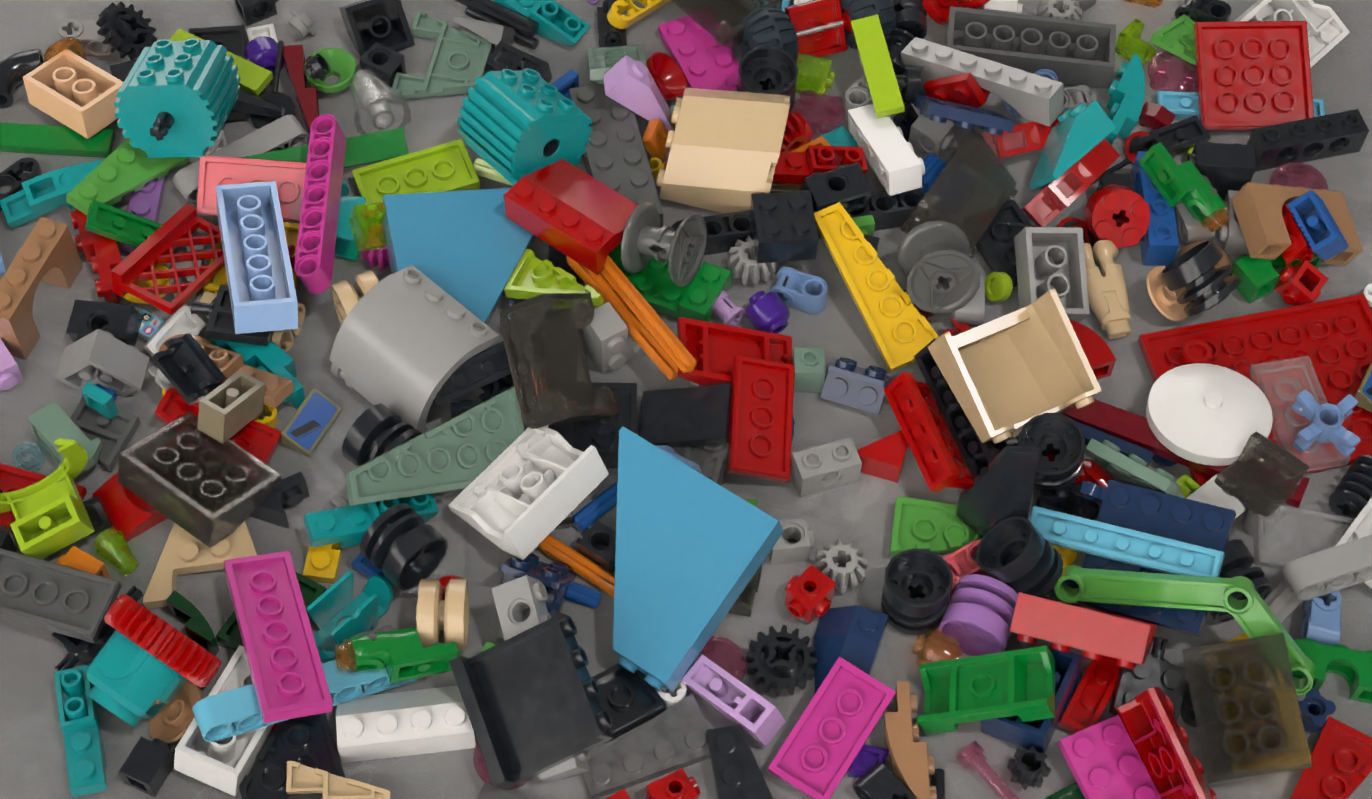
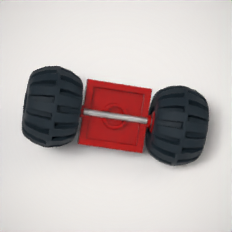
[738,0,896,63]

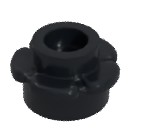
[305,54,331,81]

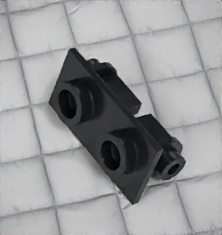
[597,0,627,47]

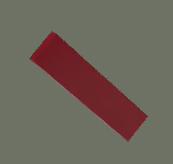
[283,44,320,135]

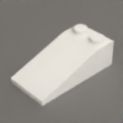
[174,645,274,796]

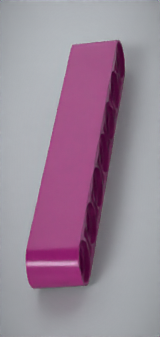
[294,114,346,294]

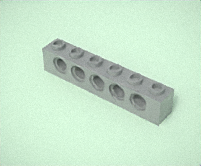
[491,575,590,782]

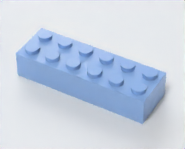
[215,181,298,334]

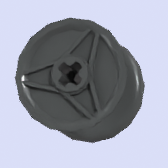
[621,202,707,287]
[897,221,981,314]

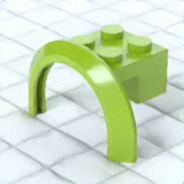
[0,438,95,560]

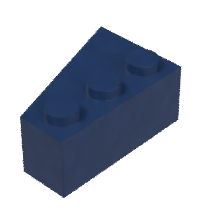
[981,645,1082,754]

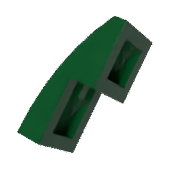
[166,590,220,656]

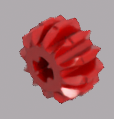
[780,112,813,152]

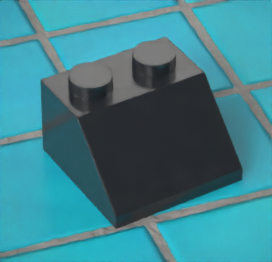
[339,0,415,59]

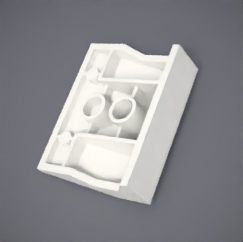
[1234,0,1350,68]
[448,422,609,560]

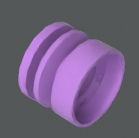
[939,574,1018,656]

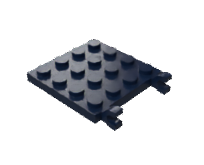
[1065,480,1236,637]

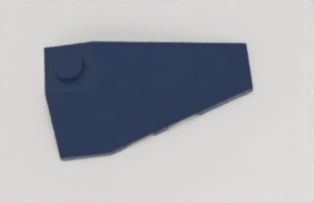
[813,605,889,693]

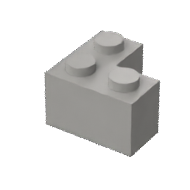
[582,302,646,374]
[55,329,150,397]

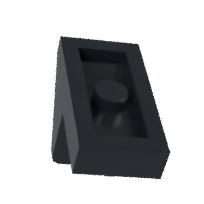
[242,472,310,528]

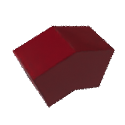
[1139,102,1176,131]

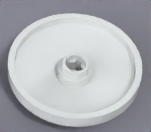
[1146,363,1273,466]

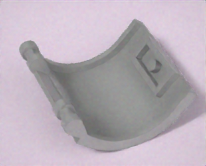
[329,265,499,433]

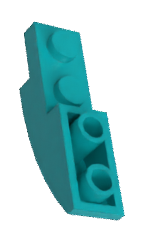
[493,0,591,46]
[1105,54,1145,145]
[0,160,104,229]
[210,339,305,409]
[303,493,439,548]
[54,665,108,798]

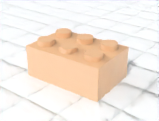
[23,49,123,139]

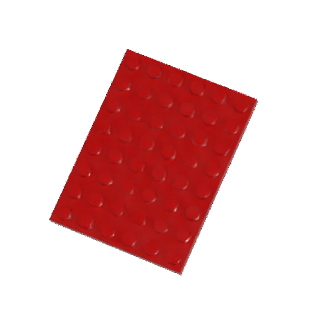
[1138,293,1372,488]

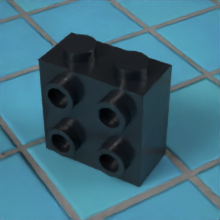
[1186,142,1256,201]

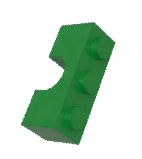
[1229,234,1322,304]
[1291,638,1372,704]

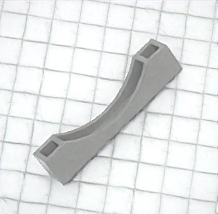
[901,37,1064,127]

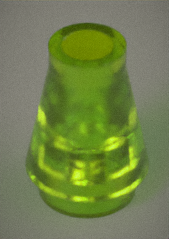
[93,527,140,575]

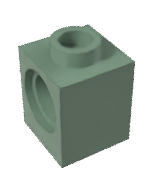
[792,347,826,393]

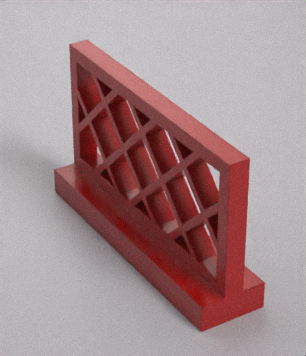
[111,204,225,315]
[883,372,974,493]

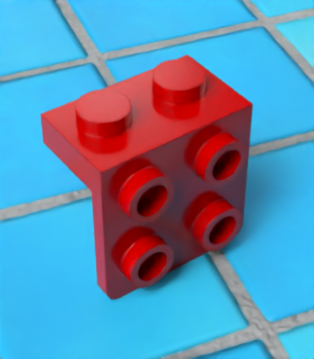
[923,72,991,108]

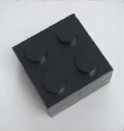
[750,190,818,264]

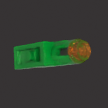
[1138,142,1230,232]
[335,625,459,683]

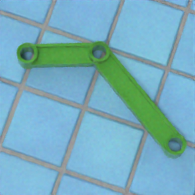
[1054,565,1315,695]

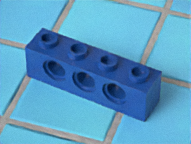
[1131,151,1179,266]

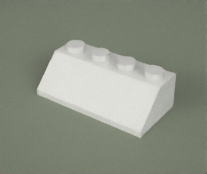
[336,685,476,763]

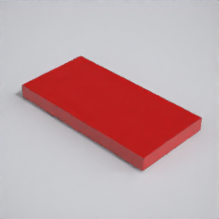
[727,354,795,483]

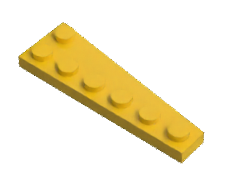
[814,202,939,373]

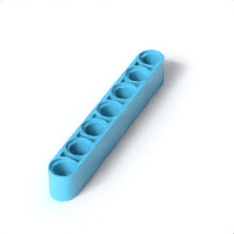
[192,656,418,742]

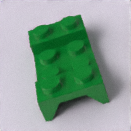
[602,241,732,322]
[917,646,1055,735]

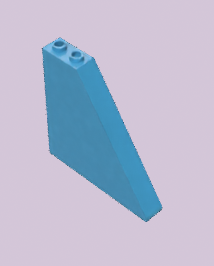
[380,188,536,325]
[613,426,784,692]

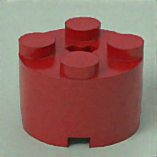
[1084,184,1150,248]

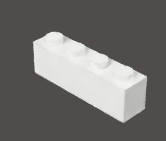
[848,104,925,196]

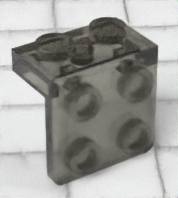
[1214,431,1310,517]

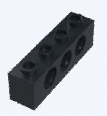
[1247,109,1369,172]

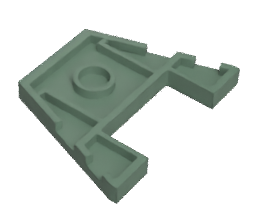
[391,10,493,100]

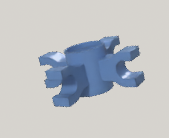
[1291,389,1361,458]

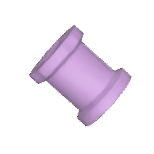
[712,291,746,327]

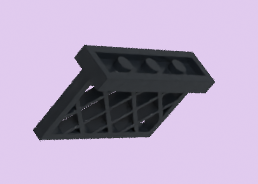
[433,327,549,406]

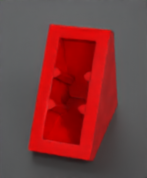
[857,430,909,483]

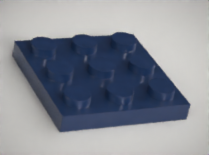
[913,94,1015,136]

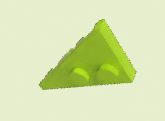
[504,249,604,307]

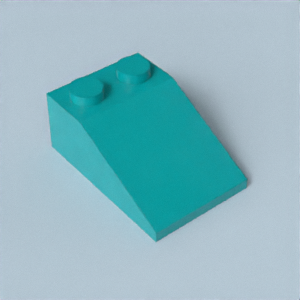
[1028,100,1117,190]

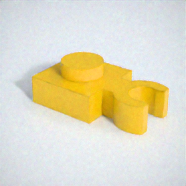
[303,543,342,584]

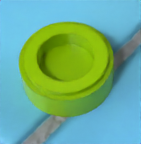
[985,272,1013,302]

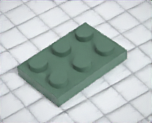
[587,44,647,84]
[1085,438,1185,498]

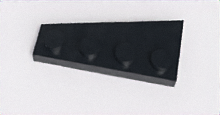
[706,725,773,799]

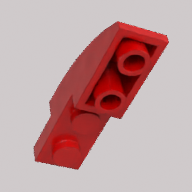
[964,118,1059,165]
[1021,138,1120,227]
[773,145,868,184]
[71,208,122,304]

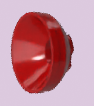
[646,52,688,100]

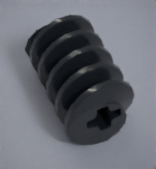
[1329,455,1372,523]

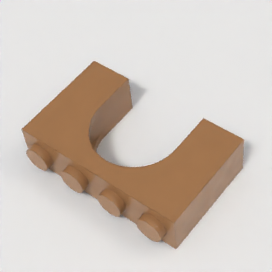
[1231,182,1363,266]
[0,217,83,360]

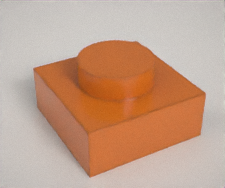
[642,119,668,160]

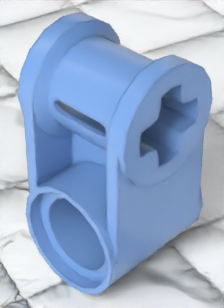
[769,267,828,315]
[1300,590,1342,645]

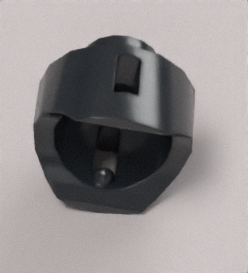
[895,65,927,104]

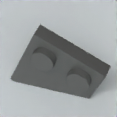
[70,398,140,471]

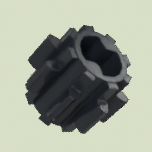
[1007,746,1051,790]

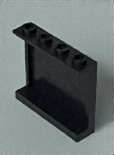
[449,610,613,789]

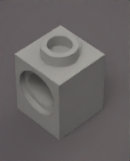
[908,114,955,157]
[769,518,815,565]

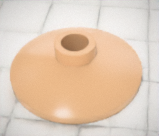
[1147,266,1190,321]

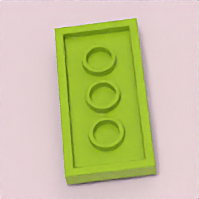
[352,138,481,221]

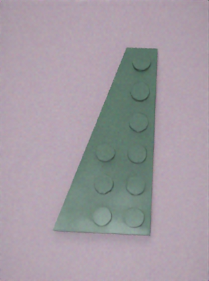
[345,386,524,506]

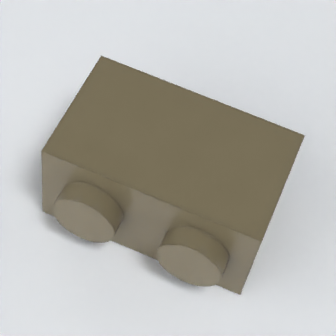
[198,370,265,443]

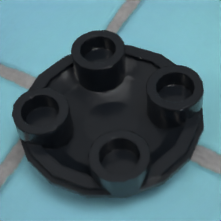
[1036,484,1099,521]

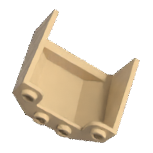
[656,88,790,214]
[928,289,1102,444]

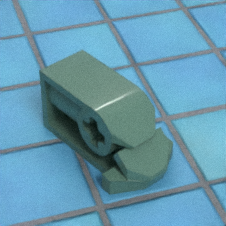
[28,401,103,473]

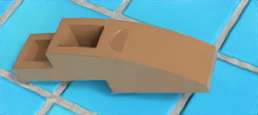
[195,339,295,408]
[884,681,937,799]

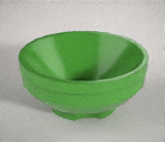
[304,48,356,93]

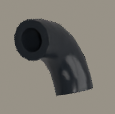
[0,49,44,109]

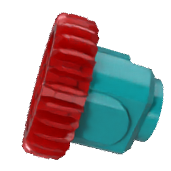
[86,594,221,728]

